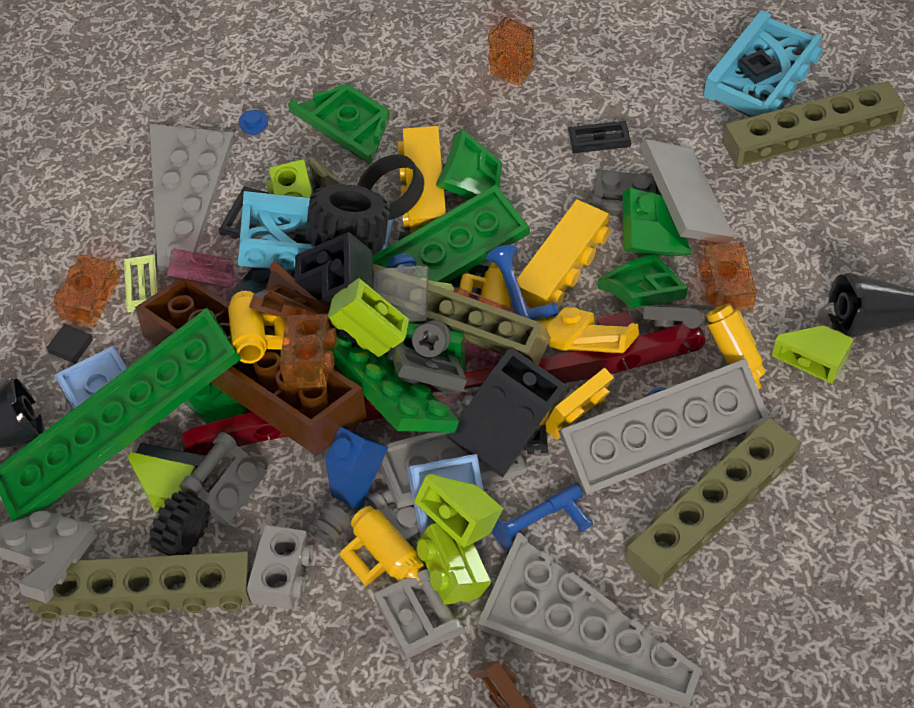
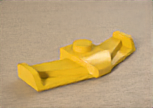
[511,301,639,353]

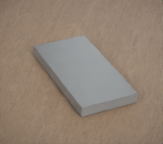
[640,139,734,244]
[380,432,527,509]

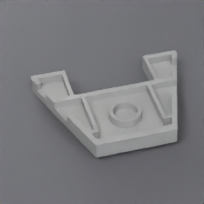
[0,510,95,603]

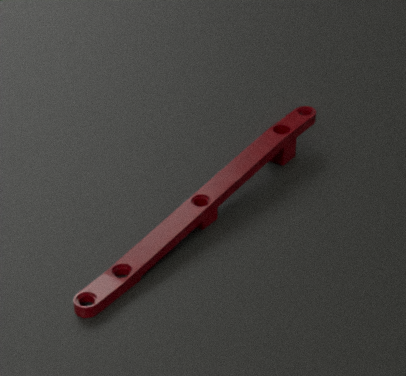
[181,311,706,456]

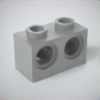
[247,525,314,609]

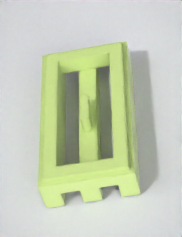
[124,254,158,312]

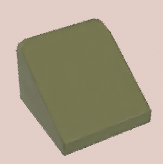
[308,156,343,188]

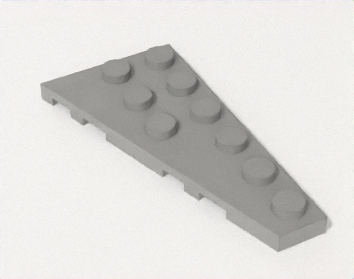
[149,124,235,274]
[477,532,702,708]

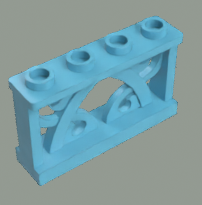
[704,10,823,117]
[238,191,313,271]

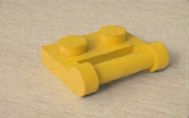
[545,368,614,440]

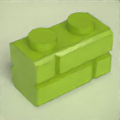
[328,278,409,358]
[417,523,491,605]

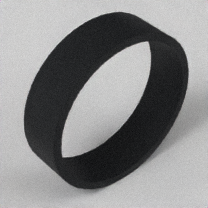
[357,154,424,220]

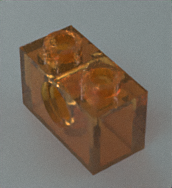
[488,17,534,86]
[699,242,757,311]
[53,254,121,327]

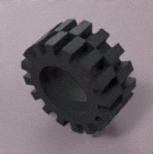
[149,491,211,556]

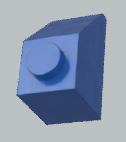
[325,427,389,510]

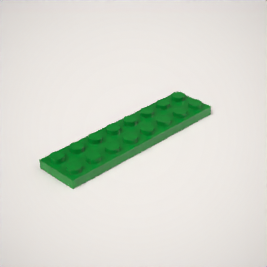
[0,308,242,522]

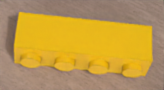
[398,126,446,233]
[517,199,611,308]

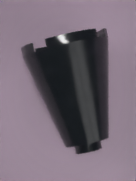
[828,273,914,338]
[0,378,46,449]

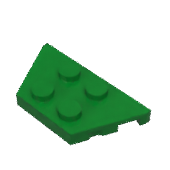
[288,84,390,164]

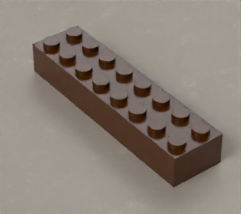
[135,275,367,456]

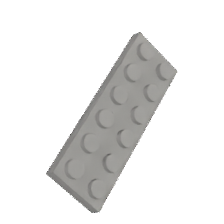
[558,359,770,495]

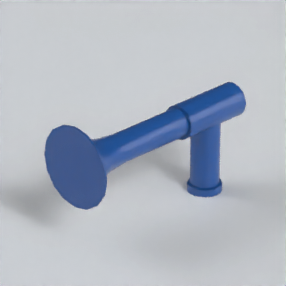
[486,245,559,320]
[492,484,593,551]

